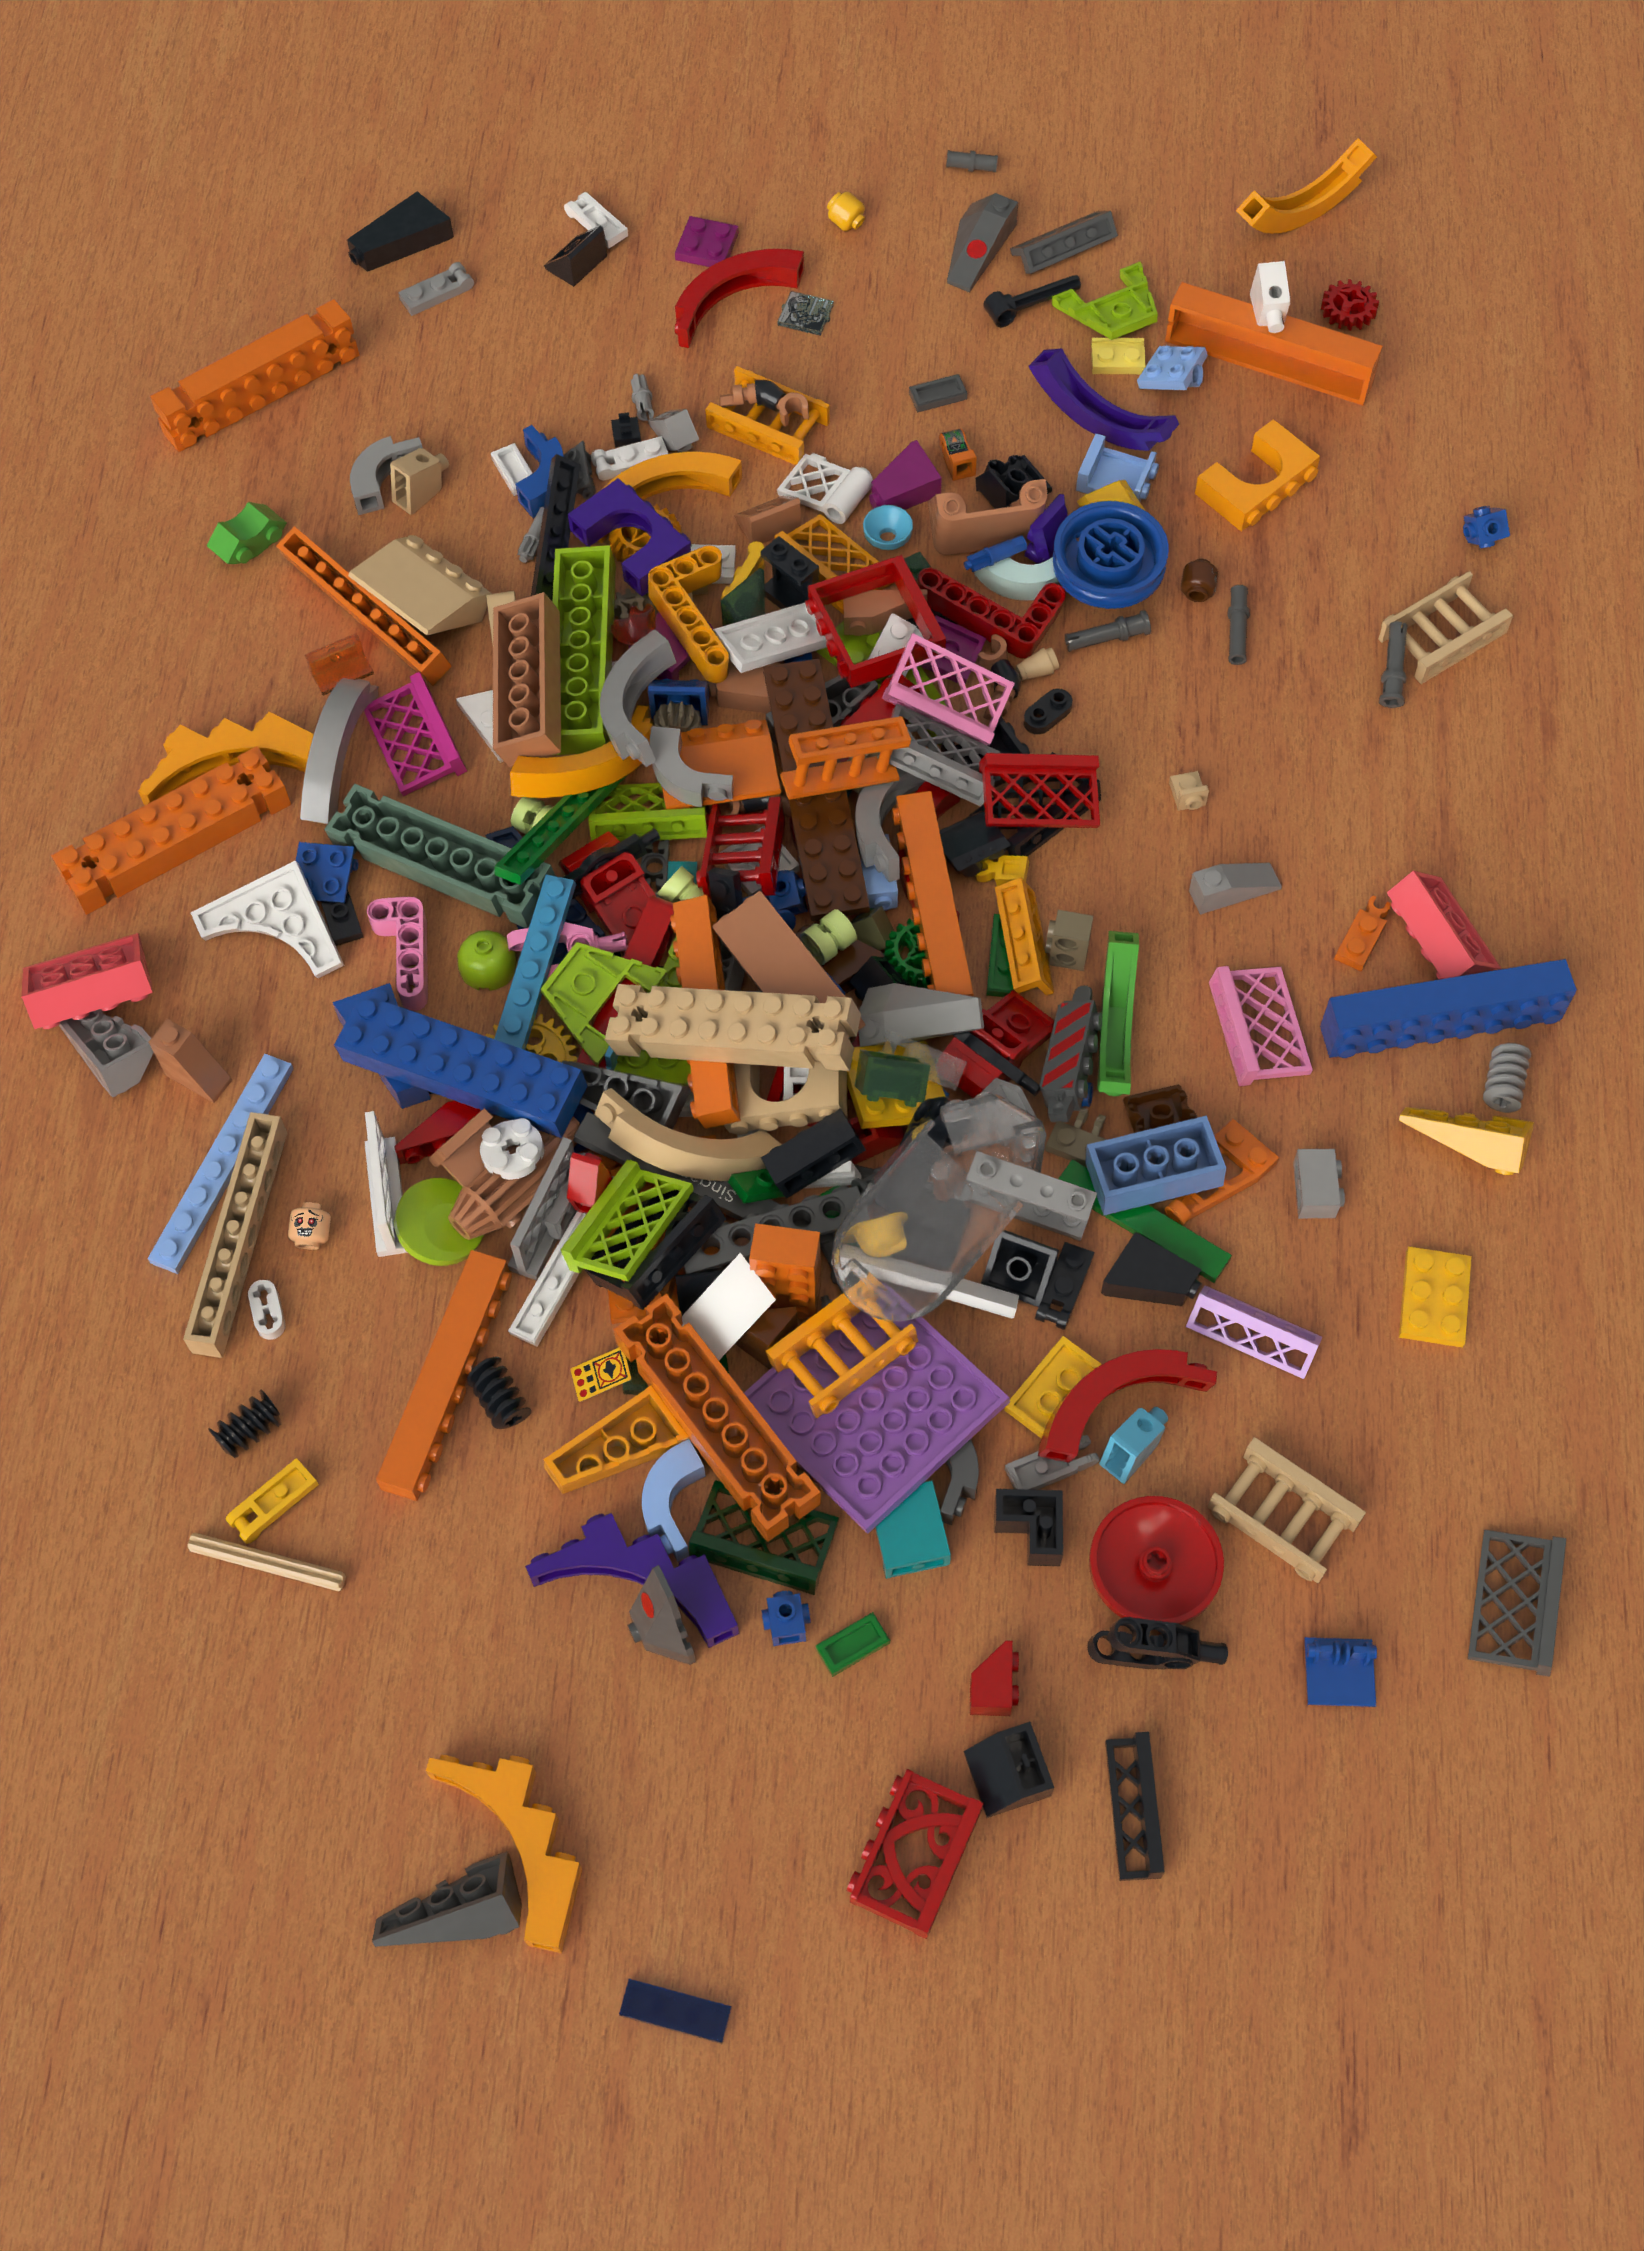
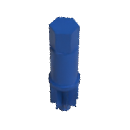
[964,535,1027,572]

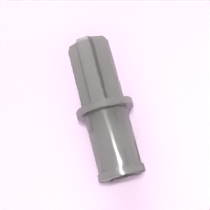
[631,374,654,421]

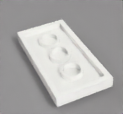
[713,603,827,673]

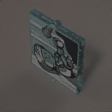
[777,291,834,336]

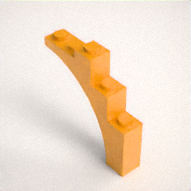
[138,712,314,806]
[426,1755,582,1953]

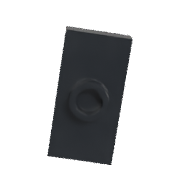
[321,889,364,946]

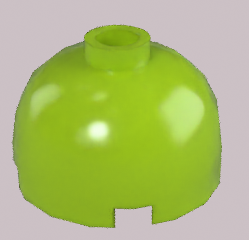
[457,930,517,991]

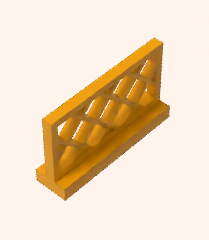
[774,514,893,615]

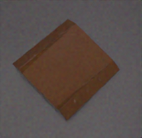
[1123,1084,1197,1133]

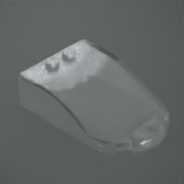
[832,1119,1024,1322]

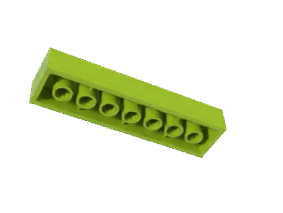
[552,545,616,755]

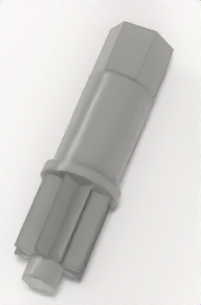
[517,507,544,563]

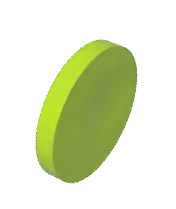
[394,1178,484,1266]

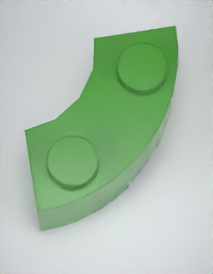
[207,502,287,564]

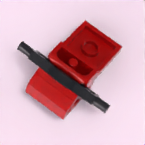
[558,828,660,956]
[935,990,1055,1101]

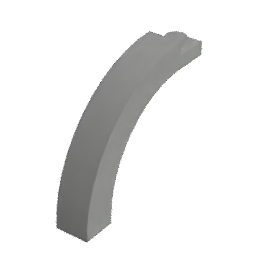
[600,629,677,767]
[300,678,379,824]
[855,746,926,882]

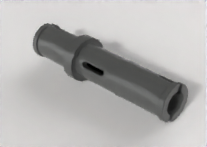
[1227,585,1250,665]

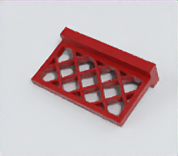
[979,753,1100,828]

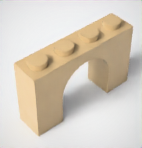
[724,1061,847,1135]

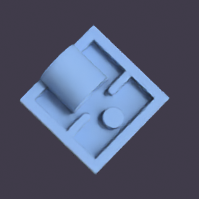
[1137,346,1208,390]

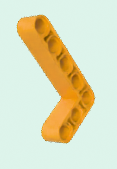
[648,545,729,683]

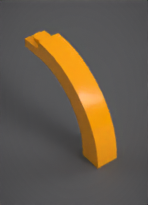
[1236,138,1377,234]
[598,452,742,543]
[510,705,653,798]

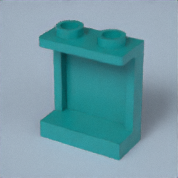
[875,1481,951,1579]

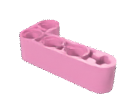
[367,897,428,1011]

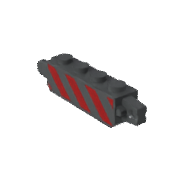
[1039,985,1103,1122]

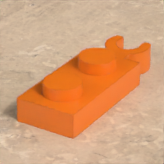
[1334,895,1391,971]

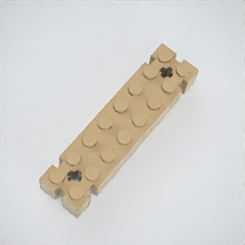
[605,984,861,1071]

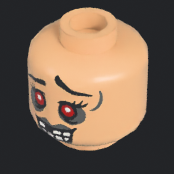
[288,1202,331,1250]

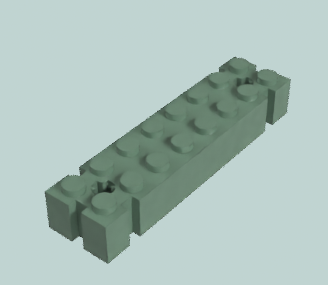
[324,783,556,928]

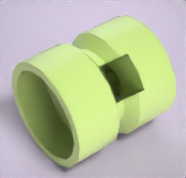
[511,797,553,834]
[657,866,704,903]
[800,909,857,965]

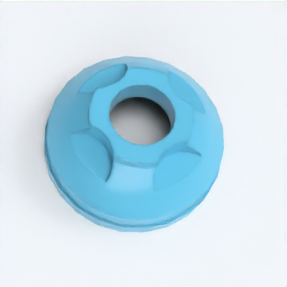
[863,505,913,550]

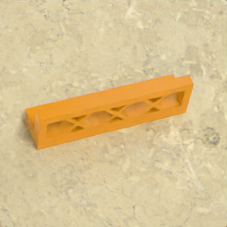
[995,877,1054,996]

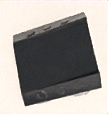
[975,455,1052,509]
[940,810,1011,877]

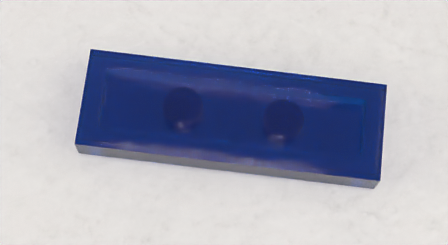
[619,1979,732,2044]

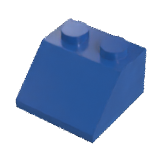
[648,679,710,725]

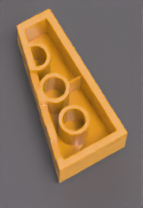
[543,1385,689,1494]

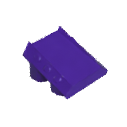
[1025,494,1068,564]

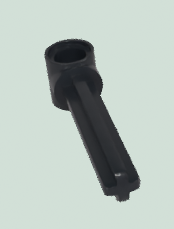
[983,275,1081,328]

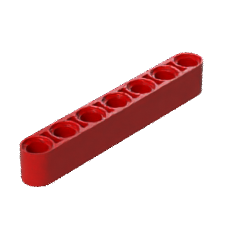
[577,896,674,1068]

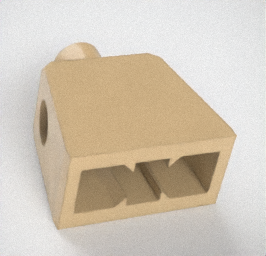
[390,448,449,515]

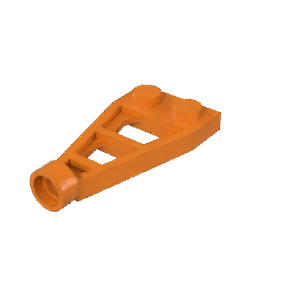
[1164,1119,1279,1226]

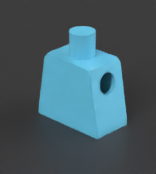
[1099,1407,1168,1484]

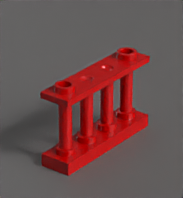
[696,797,785,899]

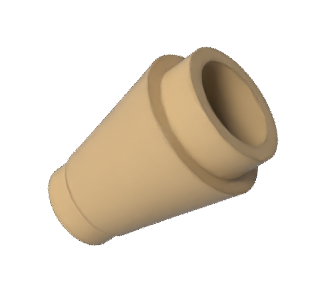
[1016,647,1060,681]

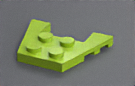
[1052,262,1158,340]
[541,942,667,1066]

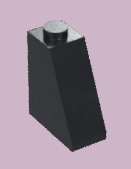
[1101,1232,1202,1306]

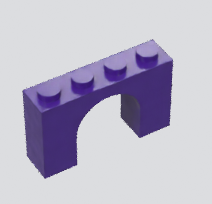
[568,478,692,596]

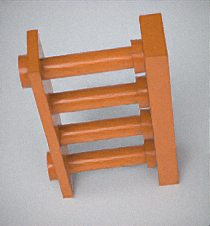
[780,716,911,800]

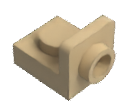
[1169,771,1209,811]

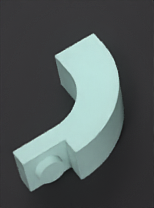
[974,557,1058,601]

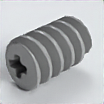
[1483,1043,1531,1113]

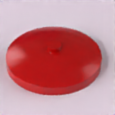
[1089,1496,1224,1625]

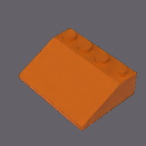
[661,719,781,810]

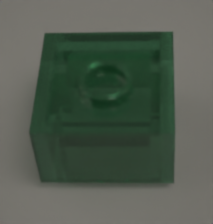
[854,1050,930,1107]

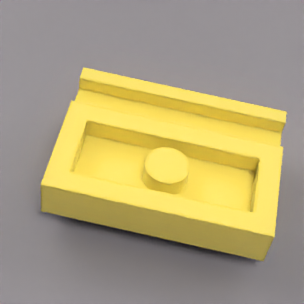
[1091,338,1145,375]

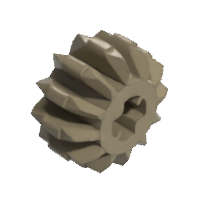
[653,701,701,732]

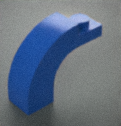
[515,425,564,518]

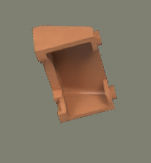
[928,479,1047,555]

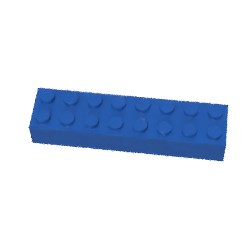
[1320,959,1577,1058]
[334,993,588,1138]

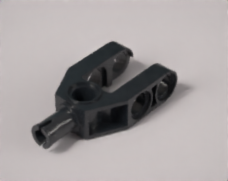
[1087,1617,1228,1669]

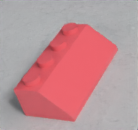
[1387,871,1502,980]

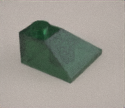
[721,568,766,626]

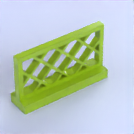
[588,783,707,842]
[560,1159,694,1282]

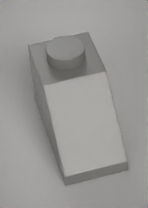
[648,409,699,452]

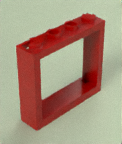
[805,555,946,688]

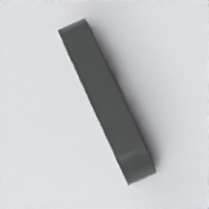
[641,840,670,898]

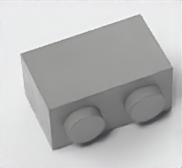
[1293,1149,1345,1219]

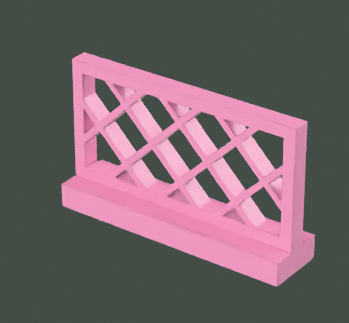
[882,633,1015,745]
[1209,966,1313,1086]

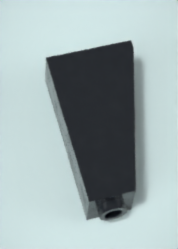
[347,191,454,272]

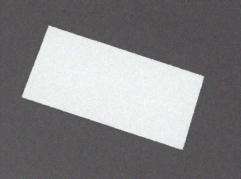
[682,1253,776,1360]

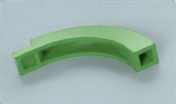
[1097,931,1139,1096]

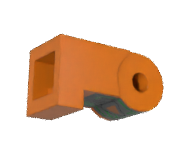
[939,429,977,481]

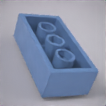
[1085,1115,1226,1215]

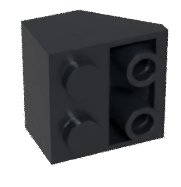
[964,1722,1054,1818]

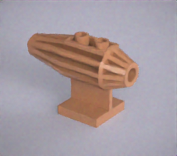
[428,1108,580,1240]

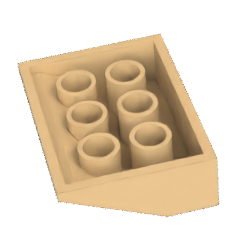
[348,535,492,635]

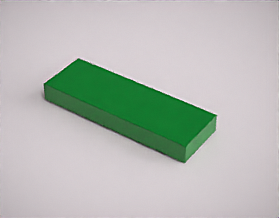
[986,914,1015,997]

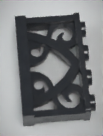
[585,1190,726,1310]

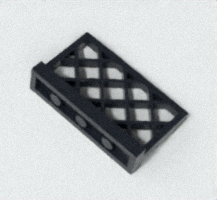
[969,752,1101,856]

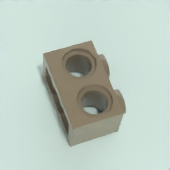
[1045,910,1093,971]

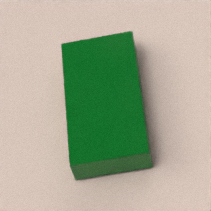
[815,1612,890,1677]

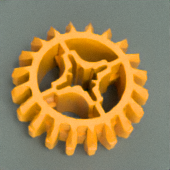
[609,504,681,562]

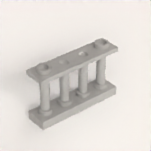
[963,1151,1097,1241]

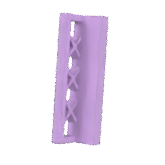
[1186,1286,1322,1379]

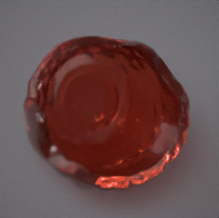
[611,603,656,646]

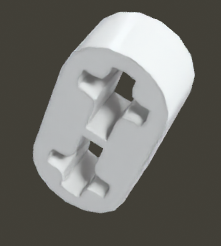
[248,1280,285,1340]

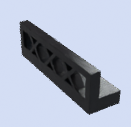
[1105,1732,1165,1881]

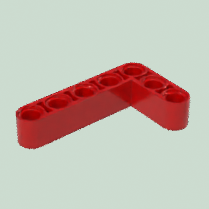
[917,568,1066,659]

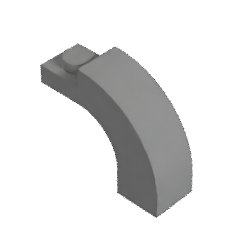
[350,436,423,515]
[650,726,734,807]

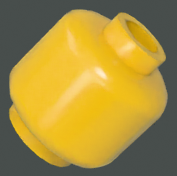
[827,192,865,232]

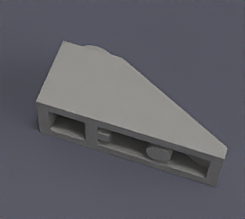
[1189,863,1282,915]

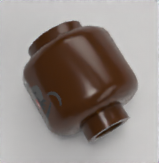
[1181,559,1219,602]

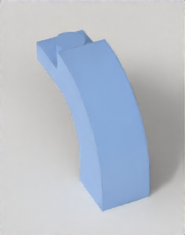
[642,1439,706,1562]

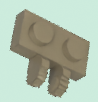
[1045,1107,1107,1167]

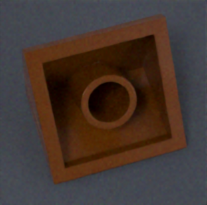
[735,1306,798,1370]

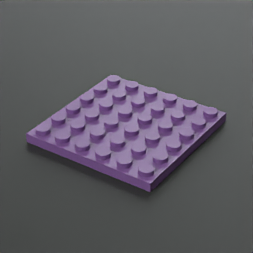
[744,1277,1010,1534]

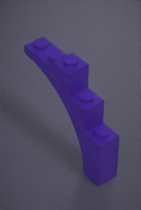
[525,1513,739,1648]

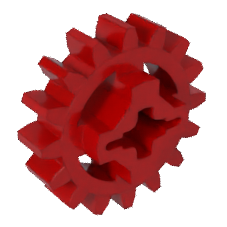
[1321,279,1379,331]

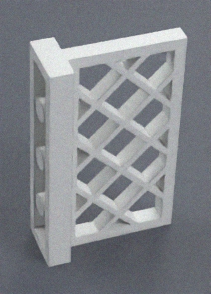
[364,1111,407,1257]

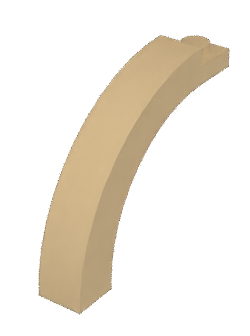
[594,1088,782,1181]

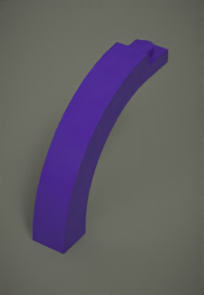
[1028,348,1179,451]

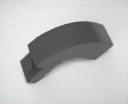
[940,1440,979,1525]

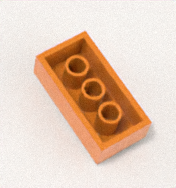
[749,1223,821,1319]

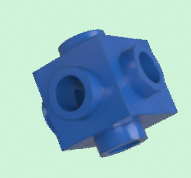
[1463,506,1510,548]
[766,870,808,915]
[761,1591,811,1646]

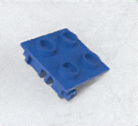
[296,842,359,903]
[1304,1637,1377,1707]

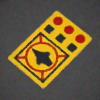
[570,1348,632,1402]

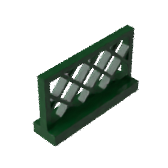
[689,1480,839,1595]

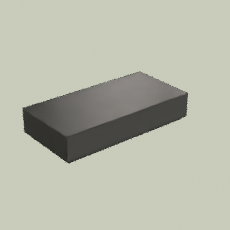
[909,374,968,413]

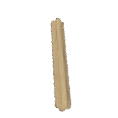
[187,1533,346,1591]

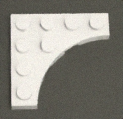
[191,861,345,978]

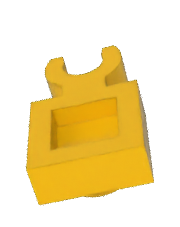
[976,855,1029,886]

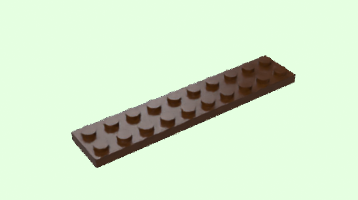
[763,658,870,921]

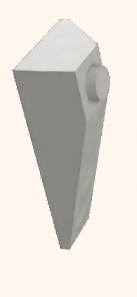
[858,983,984,1047]
[59,1009,154,1098]

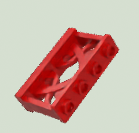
[846,1769,983,1939]

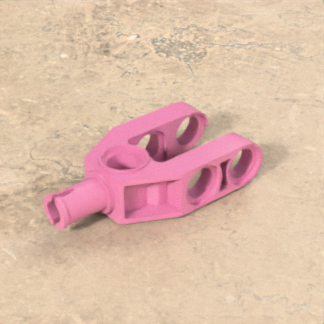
[507,922,628,980]

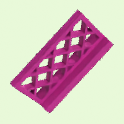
[364,672,467,796]

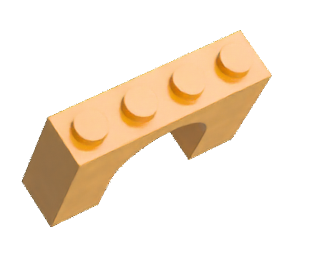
[1195,419,1320,532]

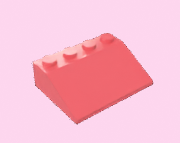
[22,933,152,1029]

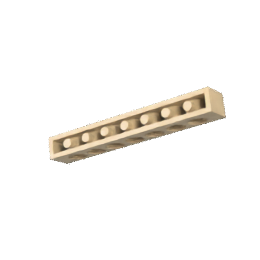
[183,1112,287,1358]

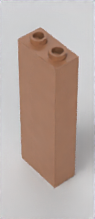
[712,891,865,1037]

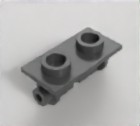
[564,441,596,499]

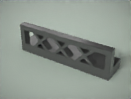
[1010,211,1118,274]

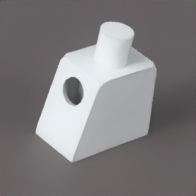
[1250,261,1290,333]

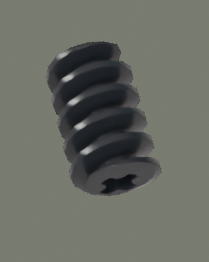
[467,1357,532,1429]
[208,1389,281,1459]

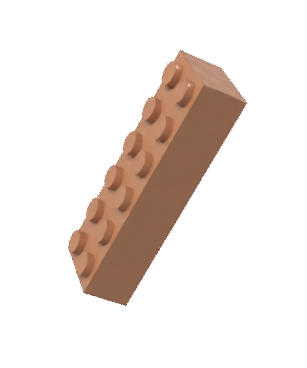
[493,592,561,767]

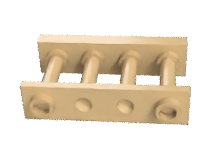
[1378,571,1513,684]
[1207,1437,1366,1584]

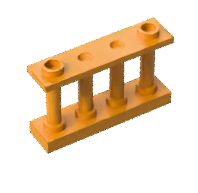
[705,366,830,465]
[766,1275,918,1418]

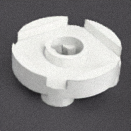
[480,1118,544,1180]

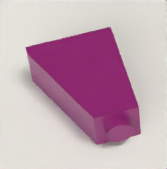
[869,440,942,510]

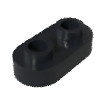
[1024,689,1073,734]

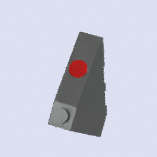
[947,193,1018,293]
[627,1565,696,1665]

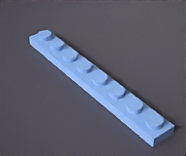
[147,1054,293,1274]

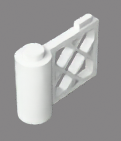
[777,453,873,524]

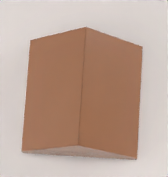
[734,496,801,544]

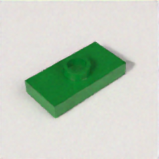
[728,1168,785,1204]

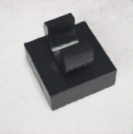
[611,412,641,448]

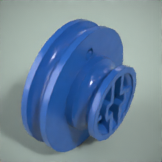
[1053,501,1169,609]

